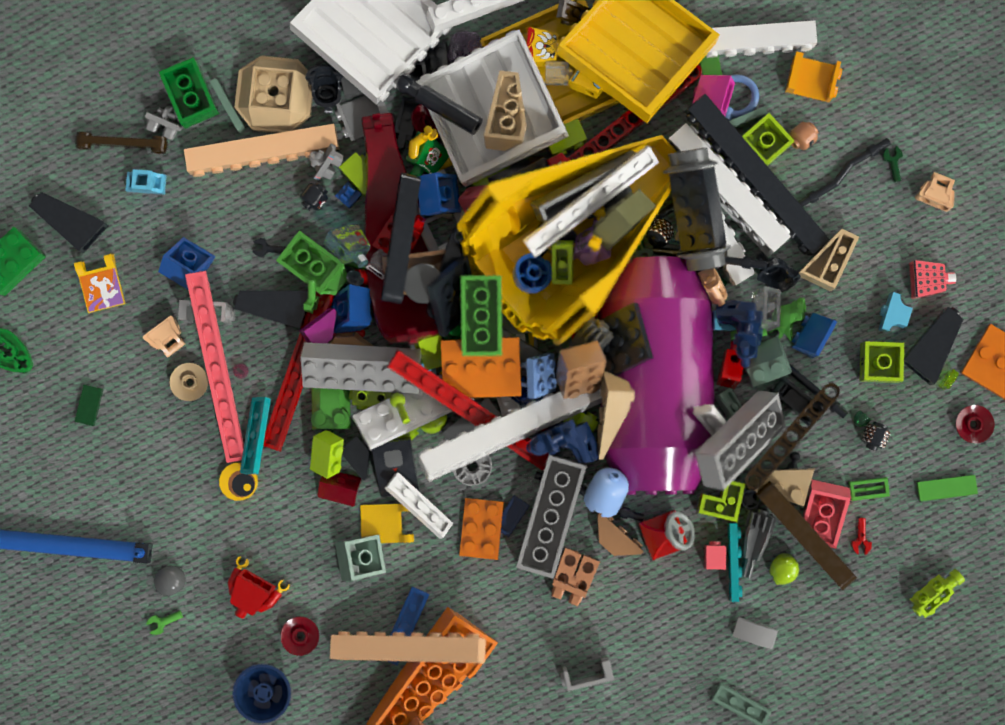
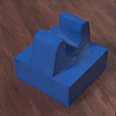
[335,182,362,209]

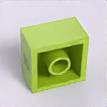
[742,113,794,166]
[859,341,904,383]

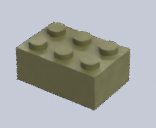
[591,189,656,250]

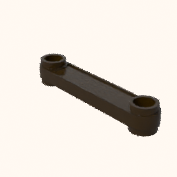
[75,132,168,154]

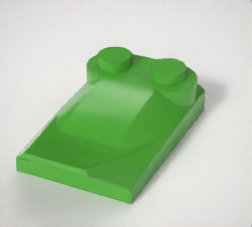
[276,230,347,296]
[311,388,351,430]

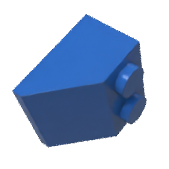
[418,173,461,216]
[158,237,215,290]
[332,284,372,333]
[792,313,837,359]

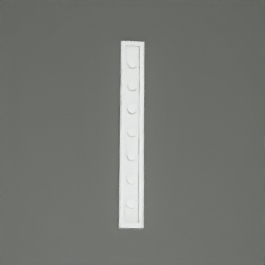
[523,146,659,257]

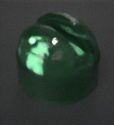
[854,410,871,427]

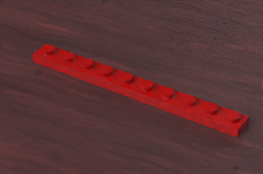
[263,291,334,452]
[386,350,549,471]

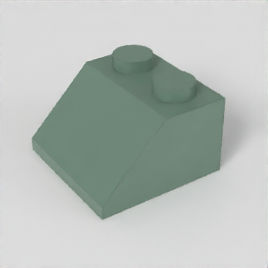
[746,336,792,387]
[335,535,386,581]

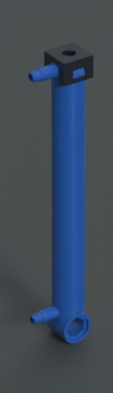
[0,530,153,564]

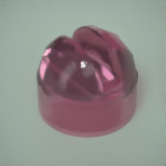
[233,363,249,379]

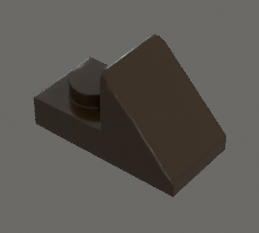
[557,0,591,26]

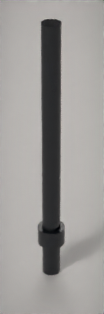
[653,247,767,270]

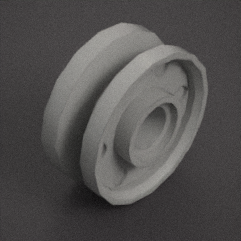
[453,454,492,486]

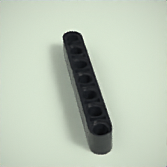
[381,173,421,304]

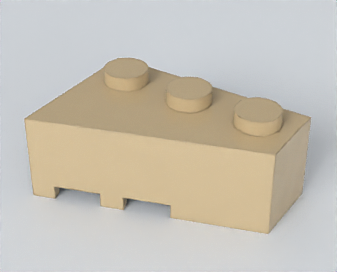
[799,229,859,292]

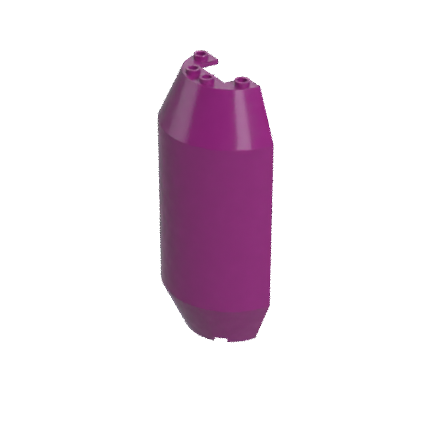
[598,256,715,495]

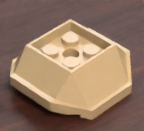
[234,56,313,133]

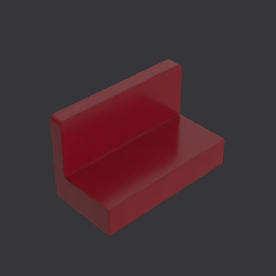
[318,472,362,507]

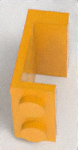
[785,51,843,102]

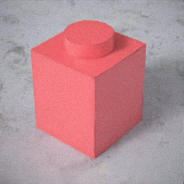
[704,541,726,570]

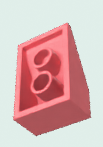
[803,480,851,549]

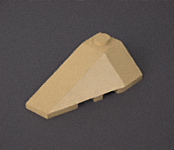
[484,70,527,151]
[597,372,634,459]

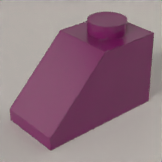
[299,308,336,344]

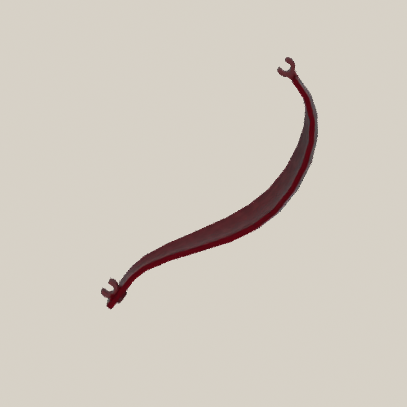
[361,113,438,344]

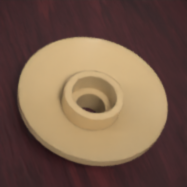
[170,363,208,401]

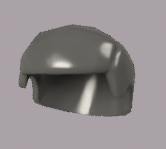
[153,565,186,596]

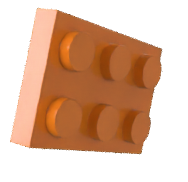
[459,498,504,560]

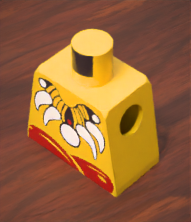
[527,27,558,67]

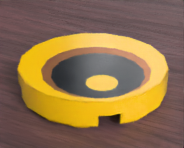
[219,463,258,501]

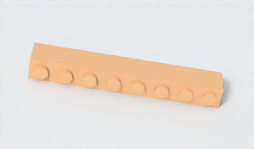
[184,124,340,177]
[330,631,485,663]

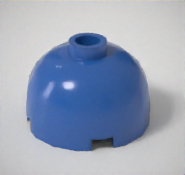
[513,253,552,294]

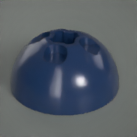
[233,664,291,724]

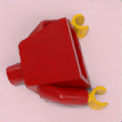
[227,556,290,618]

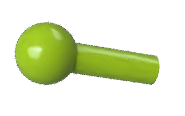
[390,393,410,424]

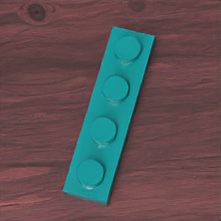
[240,397,271,474]
[727,523,743,602]

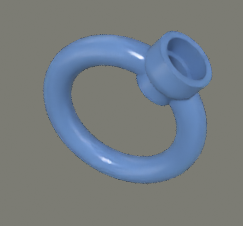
[725,75,759,121]

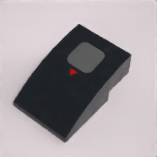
[372,437,419,497]

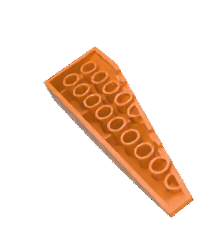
[366,607,498,725]

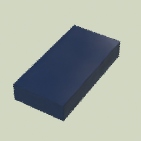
[501,495,530,538]

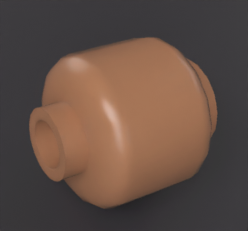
[789,122,818,150]

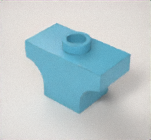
[125,169,166,194]
[878,292,913,332]

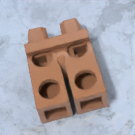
[551,547,600,606]

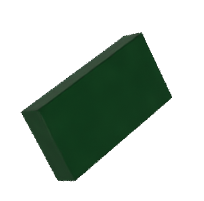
[74,385,104,426]

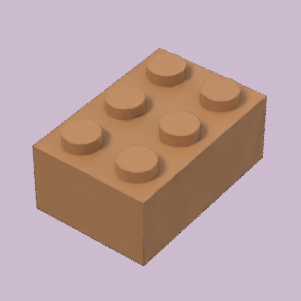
[556,341,606,399]

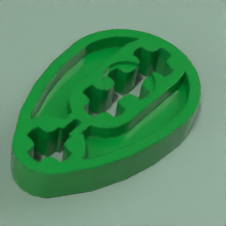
[0,328,33,373]

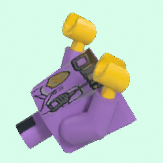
[574,206,612,266]

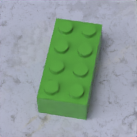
[461,276,502,356]

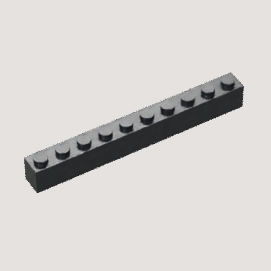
[684,94,830,255]

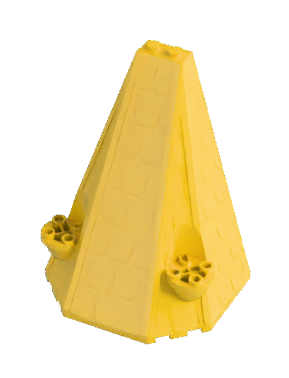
[457,135,677,345]

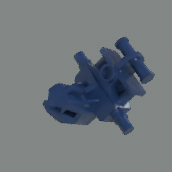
[716,300,763,367]
[526,419,598,463]

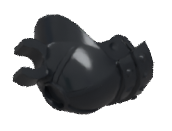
[305,64,343,114]
[756,253,801,296]

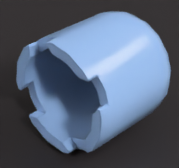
[584,468,629,517]

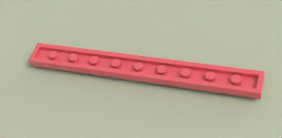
[185,270,244,463]

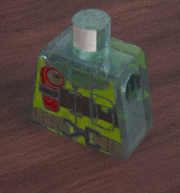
[323,223,370,268]

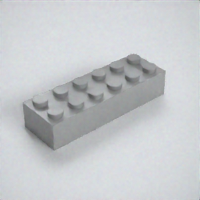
[301,342,421,394]
[695,390,786,490]
[516,454,587,579]

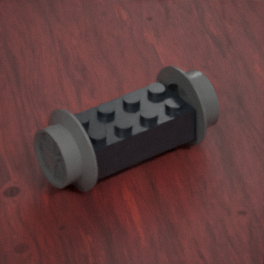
[663,147,731,271]

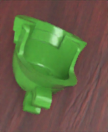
[769,297,807,342]

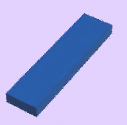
[388,586,430,666]

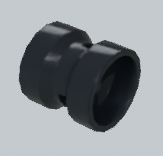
[741,490,760,509]

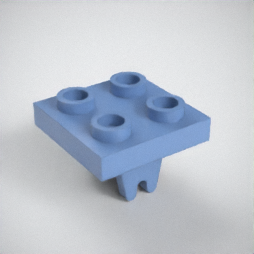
[520,353,556,399]

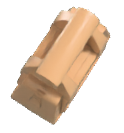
[915,172,955,212]
[698,268,728,306]
[143,316,186,358]

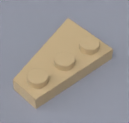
[747,468,815,506]

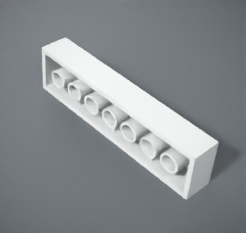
[668,123,791,257]

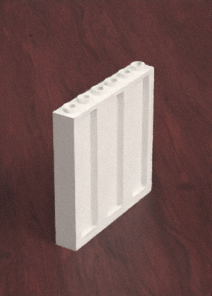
[290,0,452,105]
[416,30,569,187]

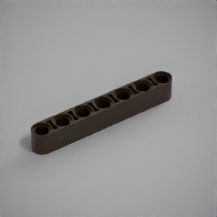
[744,383,840,490]
[755,481,857,590]

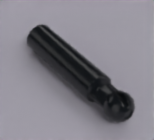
[396,74,483,135]

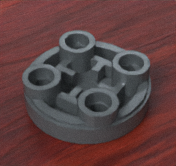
[404,264,440,304]

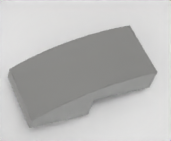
[733,617,778,649]

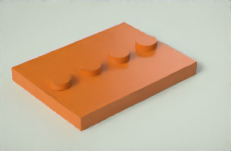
[961,324,1005,400]
[441,337,521,398]

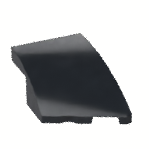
[406,42,450,82]

